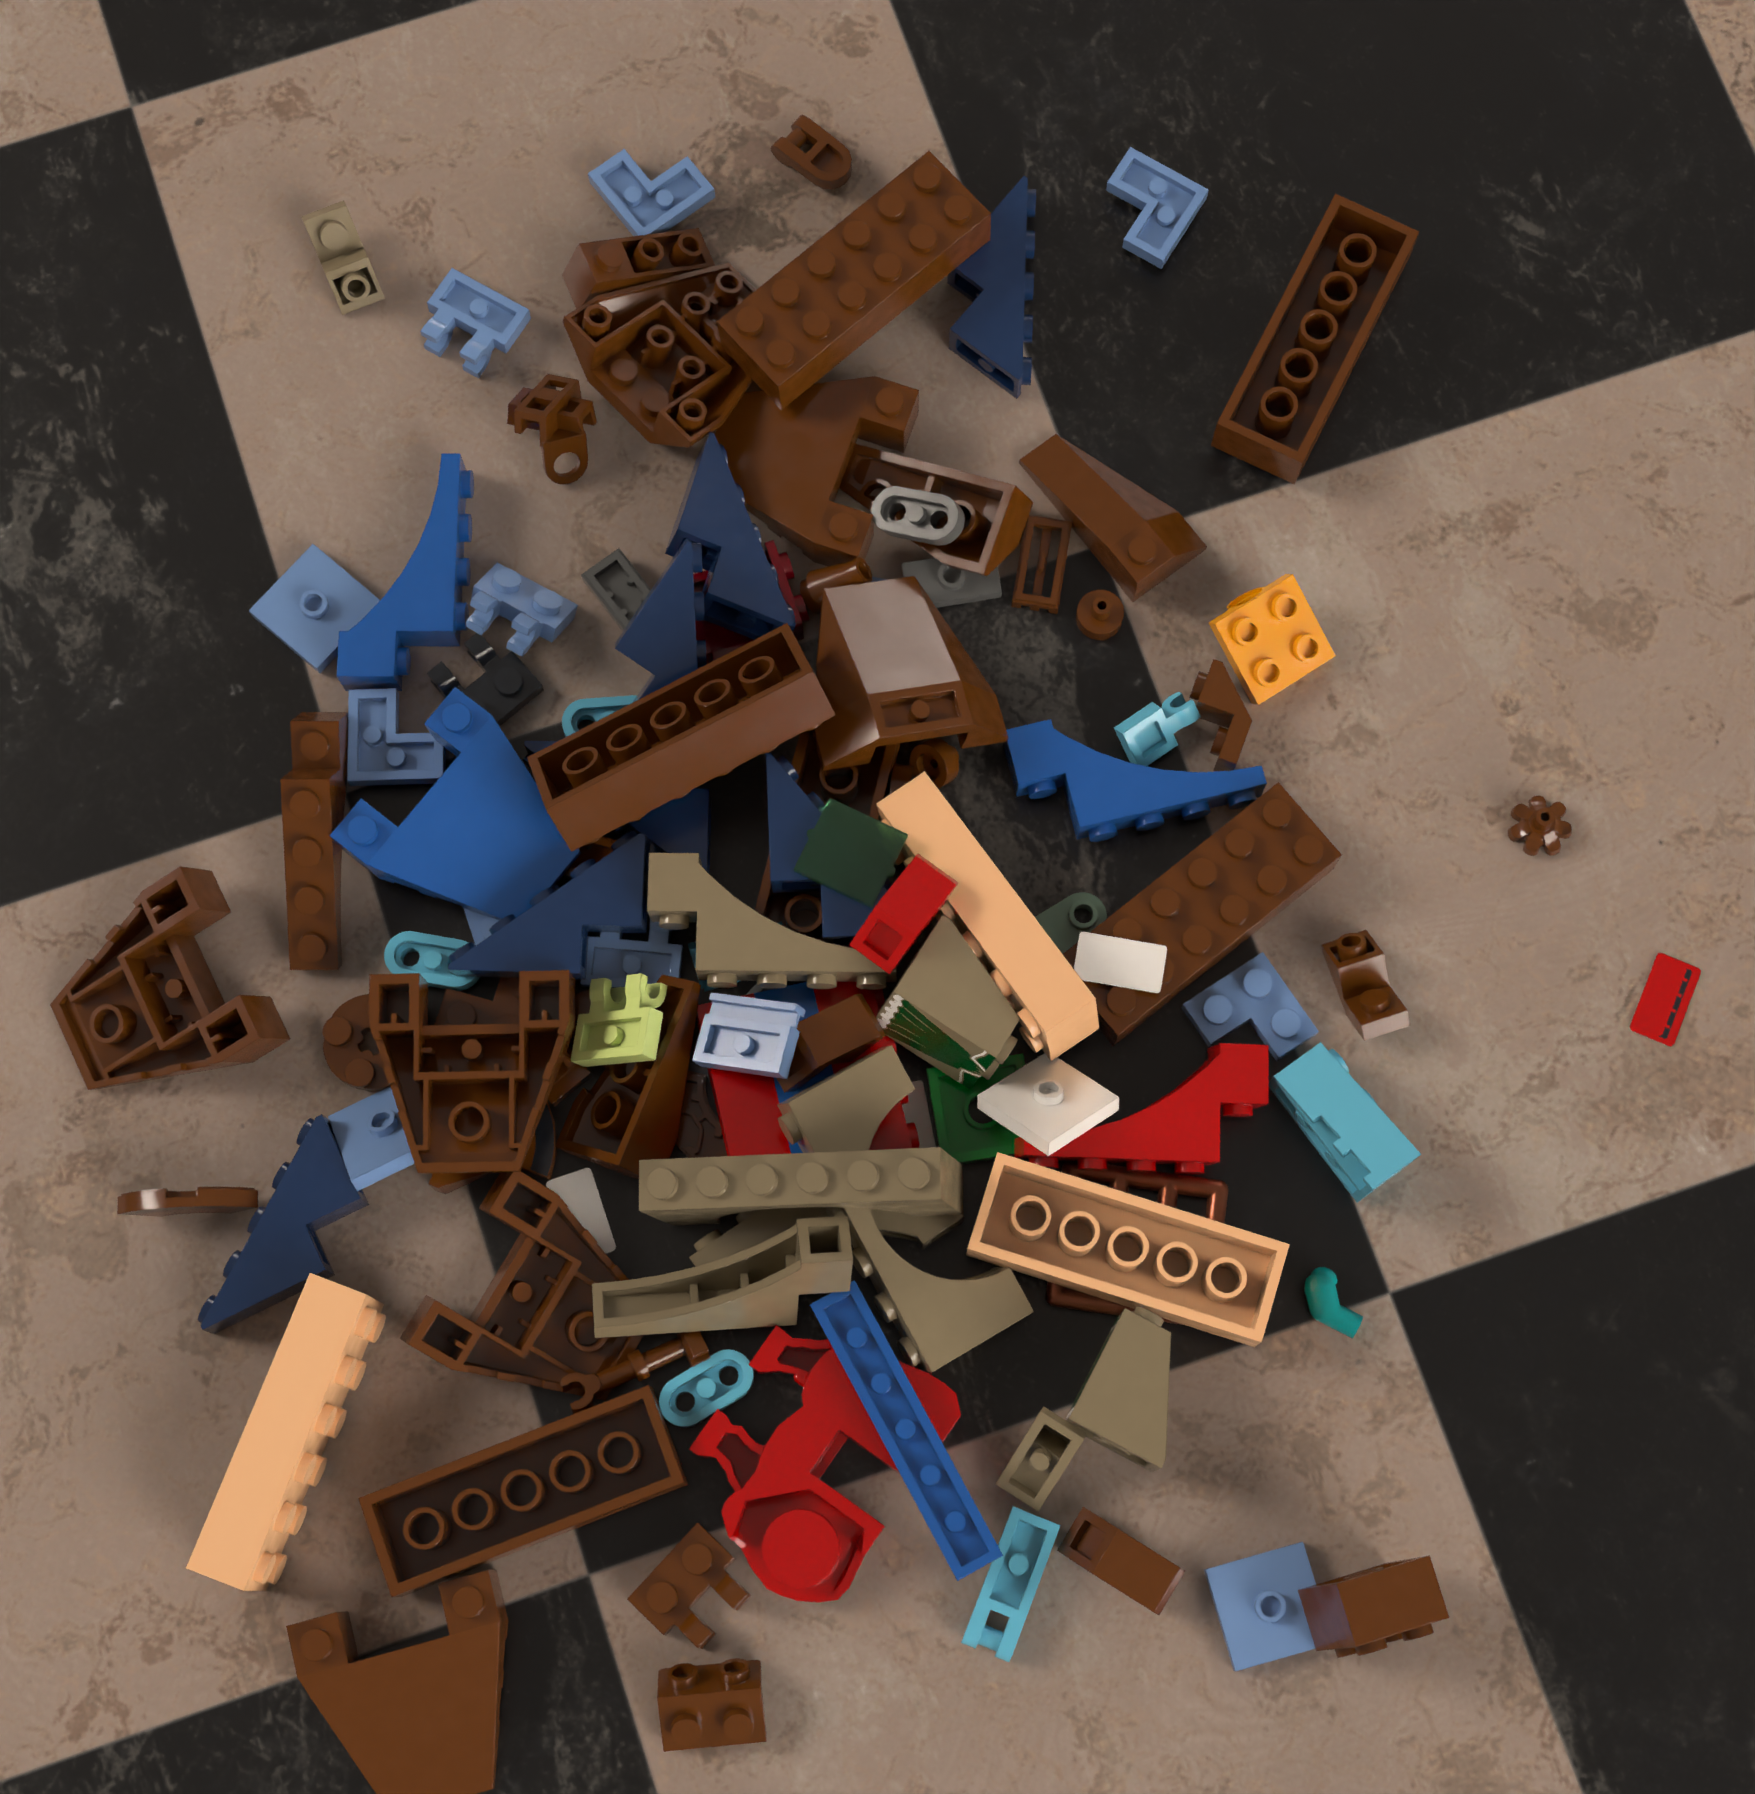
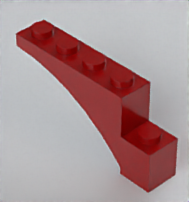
[1014,1043,1269,1174]

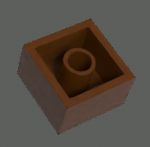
[1298,1555,1449,1658]

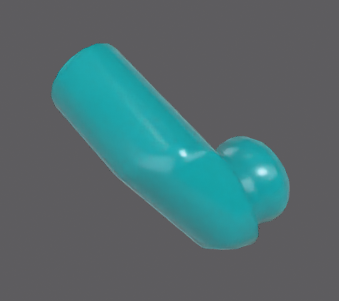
[1304,1267,1363,1338]

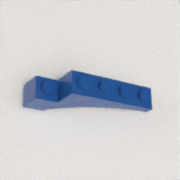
[337,453,474,691]
[1003,719,1267,842]

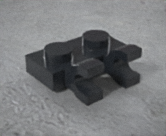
[427,633,544,726]

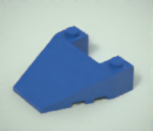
[330,687,581,920]

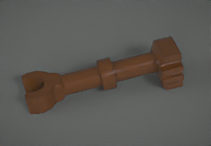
[560,1331,711,1414]

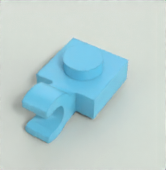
[1114,692,1200,766]

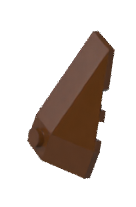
[1019,434,1207,602]
[839,444,1033,577]
[555,974,701,1180]

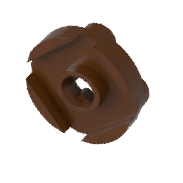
[322,994,390,1092]

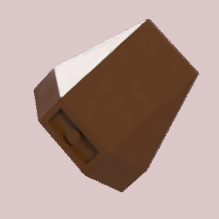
[563,262,757,448]
[812,576,1009,771]

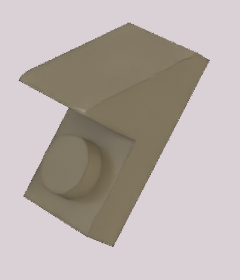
[995,1406,1087,1511]

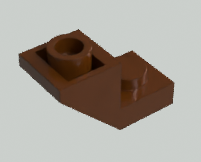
[1189,659,1252,771]
[1321,930,1410,1041]
[776,993,886,1093]
[1057,1507,1185,1615]

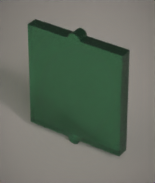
[793,798,908,908]

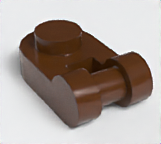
[770,115,852,190]

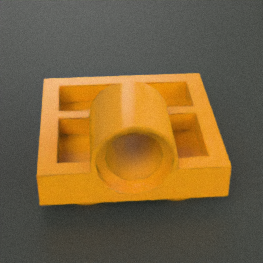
[1208,574,1336,705]

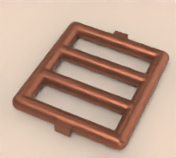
[1046,1161,1228,1325]

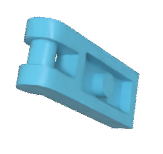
[961,1506,1061,1662]

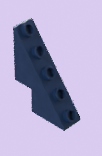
[947,176,1036,399]
[665,432,796,640]
[615,538,707,702]
[523,741,712,875]
[766,753,918,947]
[448,831,651,980]
[198,1114,369,1334]

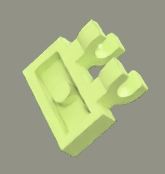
[571,973,668,1067]

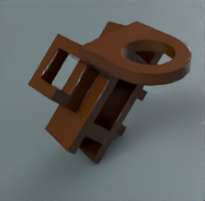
[507,374,597,484]

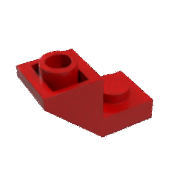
[849,854,958,974]

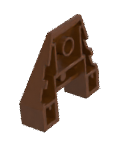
[715,376,919,566]
[50,866,290,1090]
[369,970,575,1174]
[400,1171,644,1400]
[286,1570,508,1794]

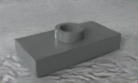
[581,548,651,631]
[902,558,1002,608]

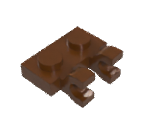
[627,1522,752,1649]

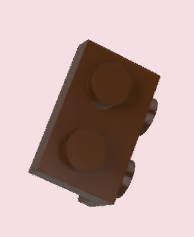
[657,1658,767,1752]

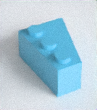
[1269,1042,1421,1203]

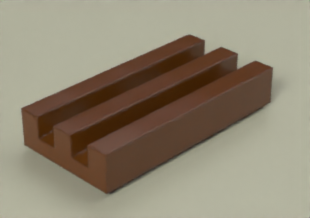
[1011,515,1072,614]

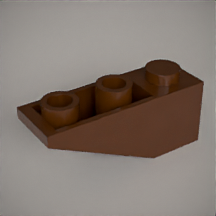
[562,228,715,309]

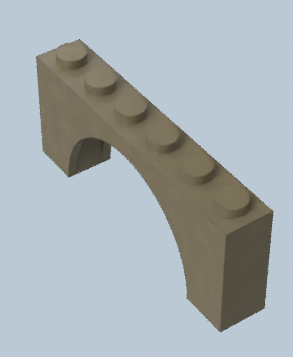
[777,1045,1034,1373]
[639,1147,963,1226]

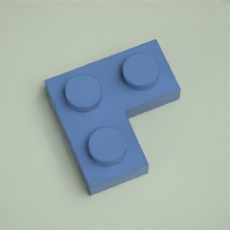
[1106,147,1209,269]
[588,149,715,236]
[347,688,446,786]
[1181,952,1319,1061]

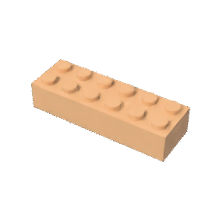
[876,771,1099,1061]
[966,1152,1290,1347]
[186,1273,386,1591]

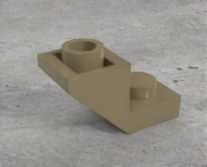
[302,200,385,315]

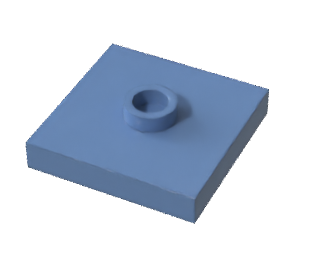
[249,544,380,673]
[328,1086,415,1191]
[1204,1542,1316,1671]

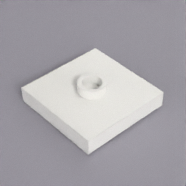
[977,1053,1119,1156]

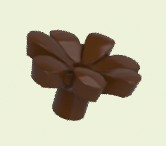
[1508,796,1572,856]

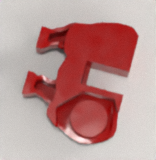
[689,1325,961,1603]

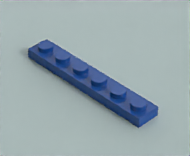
[810,1280,1003,1581]

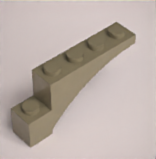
[647,853,897,990]
[689,1207,964,1267]
[592,1216,853,1338]

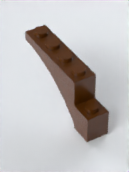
[280,712,348,970]

